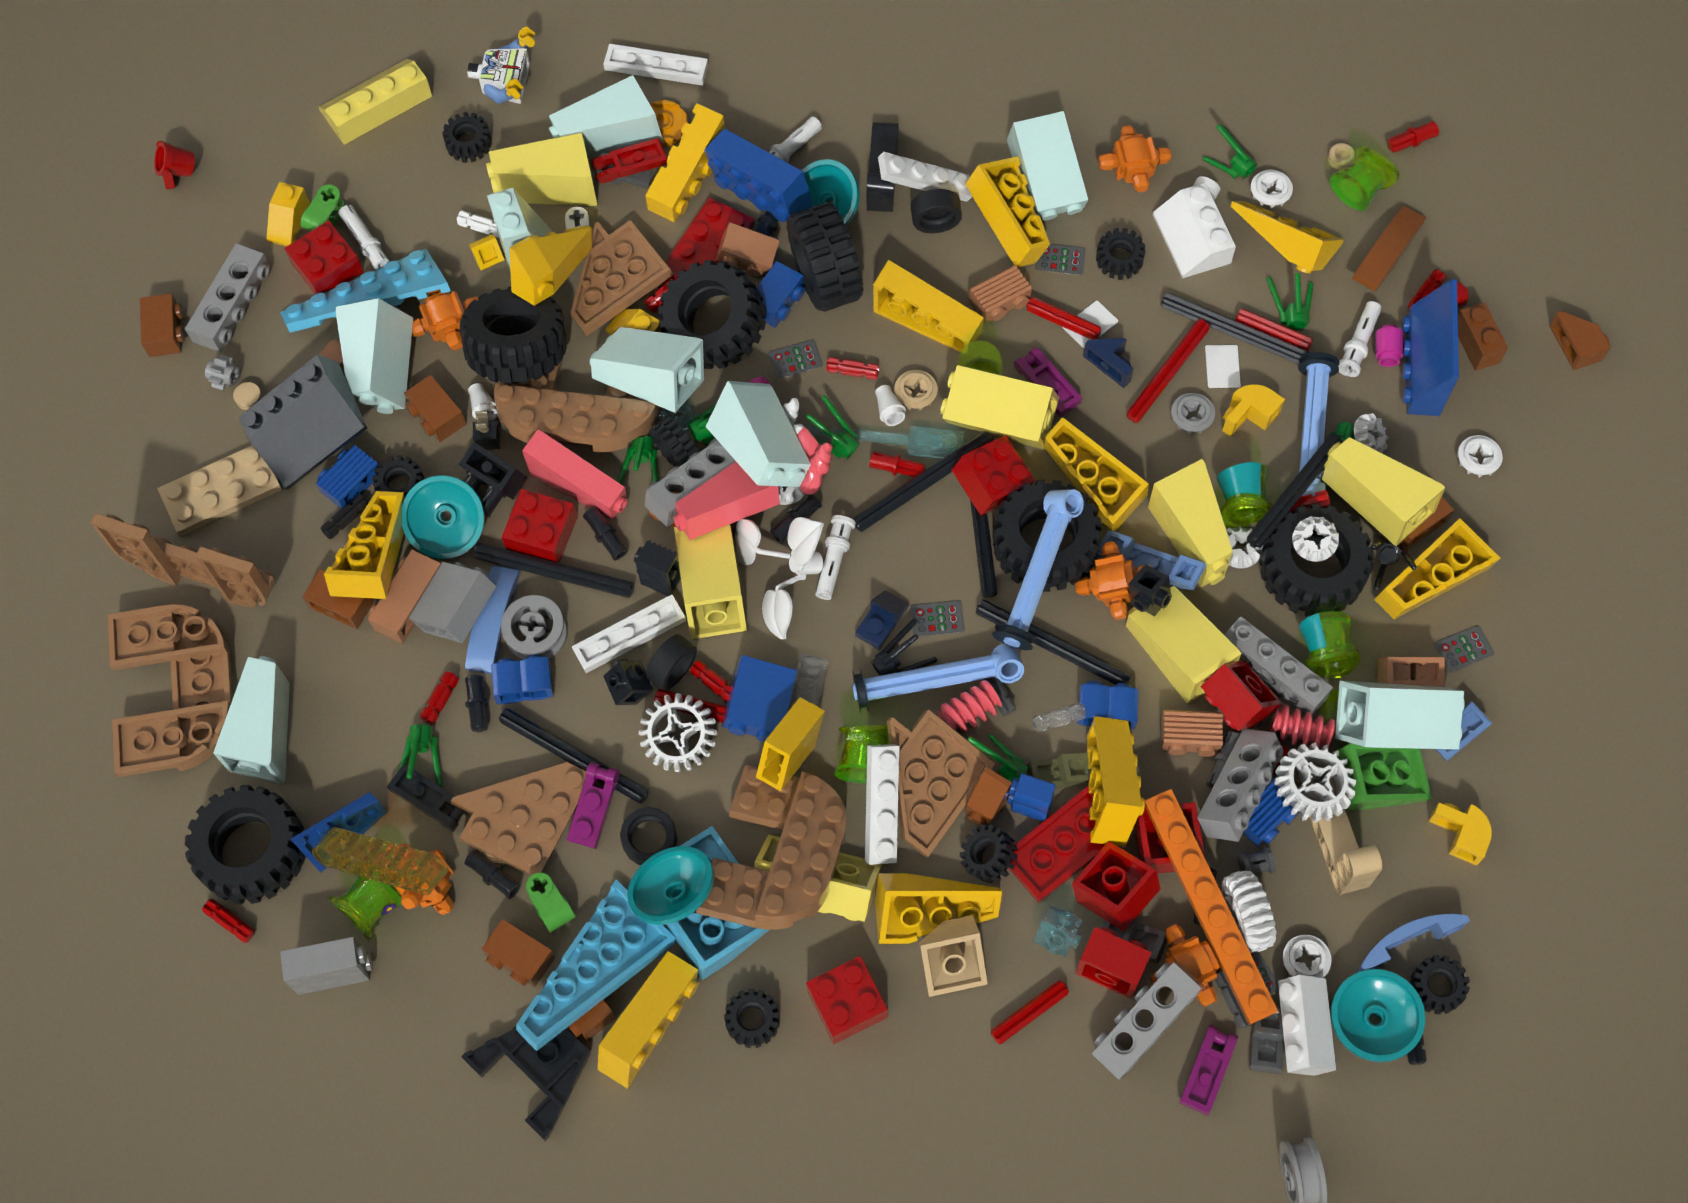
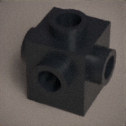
[1129,564,1172,617]
[603,659,653,705]

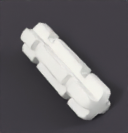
[456,210,499,238]

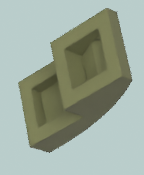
[1027,752,1091,789]

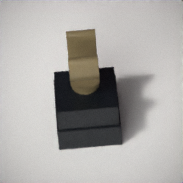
[473,410,500,450]

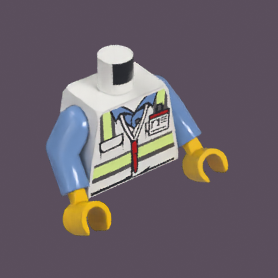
[467,27,535,104]

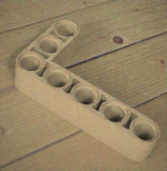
[1294,764,1382,895]

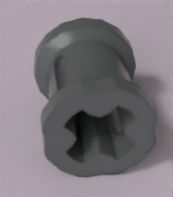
[1238,847,1276,875]

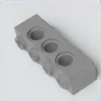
[185,243,270,352]
[645,438,736,527]
[1224,616,1333,716]
[1197,729,1283,842]
[1092,961,1205,1080]

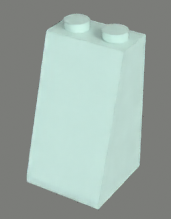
[549,75,663,159]
[1007,111,1088,221]
[487,188,552,269]
[336,298,413,414]
[590,327,704,413]
[706,381,811,487]
[213,656,290,784]
[1335,681,1465,749]

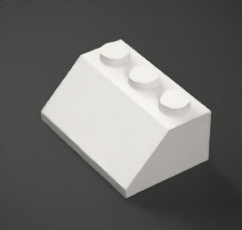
[1153,183,1236,278]

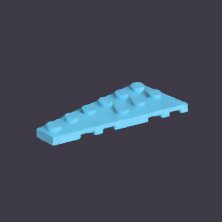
[280,248,451,333]
[516,880,676,1051]

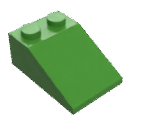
[1331,743,1432,811]

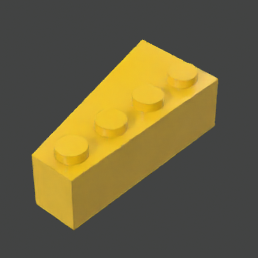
[645,103,725,223]
[965,156,1050,268]
[873,260,984,356]
[1045,417,1149,532]
[324,491,405,599]
[1374,518,1501,620]
[1087,716,1145,847]
[597,951,699,1089]

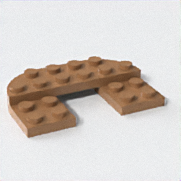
[494,361,660,452]
[90,513,275,608]
[107,604,233,777]
[696,765,846,930]

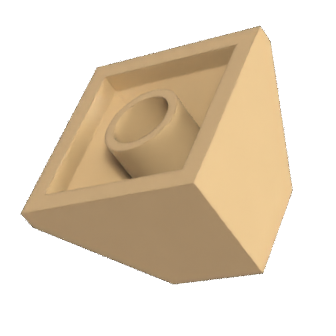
[919,915,988,997]

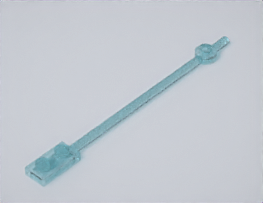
[657,403,965,459]

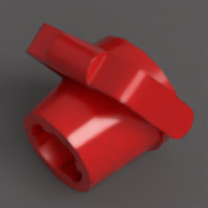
[154,141,195,190]

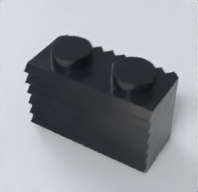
[634,540,681,596]

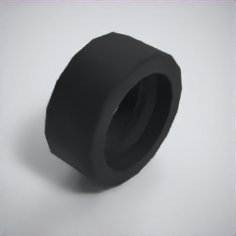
[911,189,962,234]
[646,634,697,690]
[620,807,678,865]

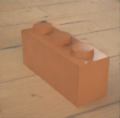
[368,550,441,644]

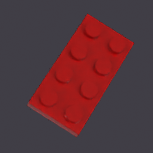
[661,198,755,285]
[1008,786,1106,903]

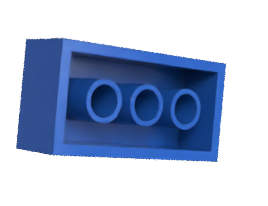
[704,128,814,222]

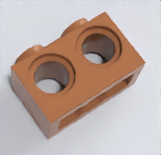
[1377,657,1445,687]

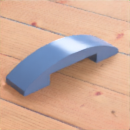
[1098,530,1206,590]
[465,566,521,674]
[1356,914,1470,973]

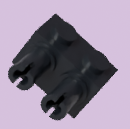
[458,442,528,518]

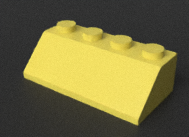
[318,59,432,145]
[754,834,882,922]

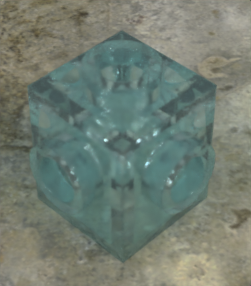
[1033,904,1084,957]

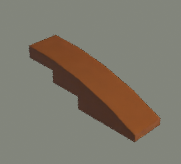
[1352,205,1426,291]

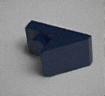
[1083,338,1134,388]
[855,590,909,650]

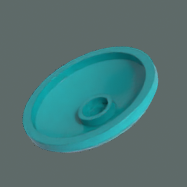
[801,159,860,226]
[402,475,485,559]
[627,846,714,925]
[1331,969,1425,1062]

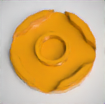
[650,100,688,147]

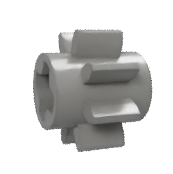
[205,355,239,390]

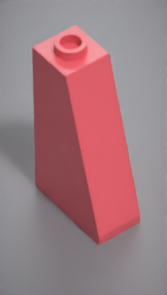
[522,429,628,520]
[673,462,780,540]

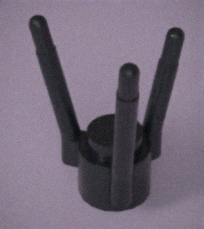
[1371,537,1417,591]
[871,619,937,676]

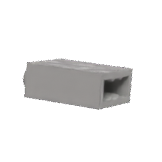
[409,562,497,643]
[280,937,373,995]

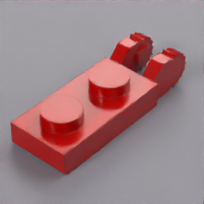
[591,138,668,183]

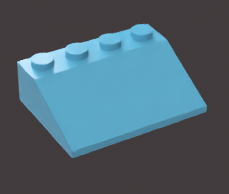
[665,826,769,980]

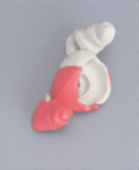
[782,398,832,495]

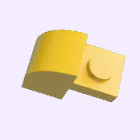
[1222,384,1285,437]
[1428,803,1492,866]

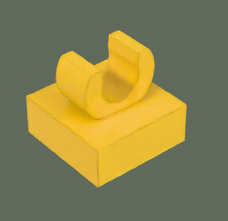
[469,234,504,271]

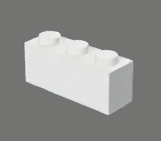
[1278,975,1336,1076]

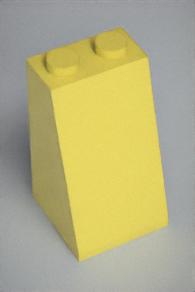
[486,133,597,206]
[941,365,1059,450]
[1322,437,1445,546]
[1148,459,1233,587]
[674,524,747,640]
[1126,586,1242,704]

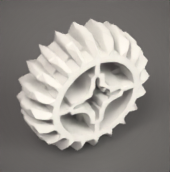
[639,693,718,772]
[1274,742,1356,823]
[1221,870,1277,953]

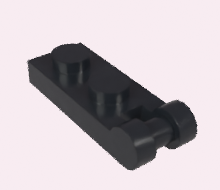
[387,764,468,832]

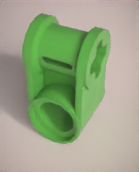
[300,184,345,232]
[526,873,575,933]

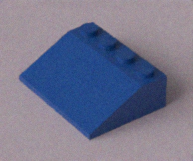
[1401,279,1459,416]

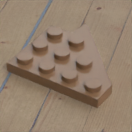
[570,220,673,336]
[887,709,996,857]
[451,762,586,876]

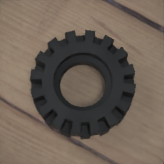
[442,112,492,163]
[1096,228,1146,280]
[649,417,697,467]
[372,455,424,497]
[960,825,1018,883]
[1409,955,1470,1015]
[724,989,780,1048]

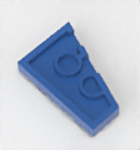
[291,792,387,873]

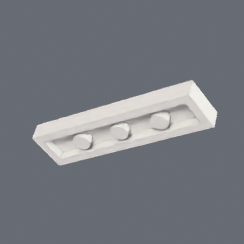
[603,44,708,86]
[878,152,972,202]
[572,595,686,673]
[865,744,899,865]

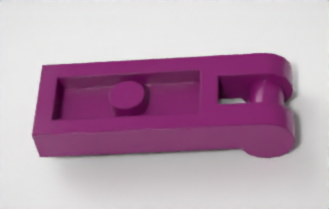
[1013,347,1082,417]
[567,762,620,849]
[1179,1024,1239,1116]

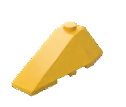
[1231,201,1344,274]
[509,225,592,306]
[875,873,1002,944]

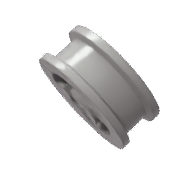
[501,595,567,660]
[1279,1137,1327,1203]

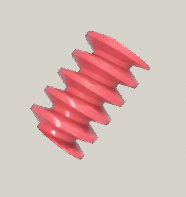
[937,680,1002,733]
[1270,705,1335,750]

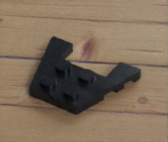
[461,1026,591,1141]

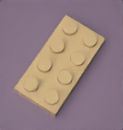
[157,445,282,537]

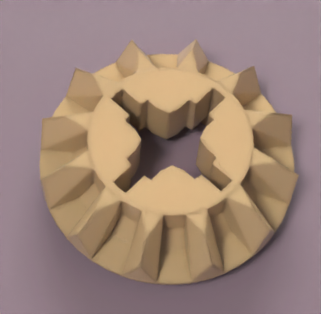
[894,370,938,411]

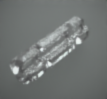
[1032,703,1086,732]

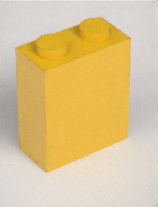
[756,697,825,791]

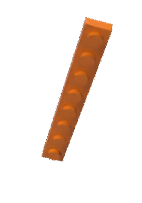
[1145,789,1278,1025]

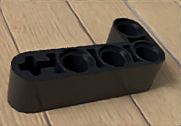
[866,122,899,212]

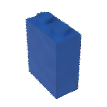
[721,655,797,742]

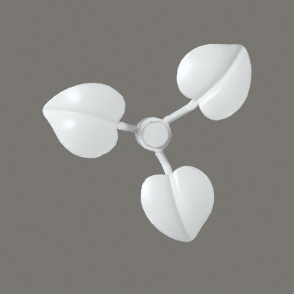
[733,517,824,639]

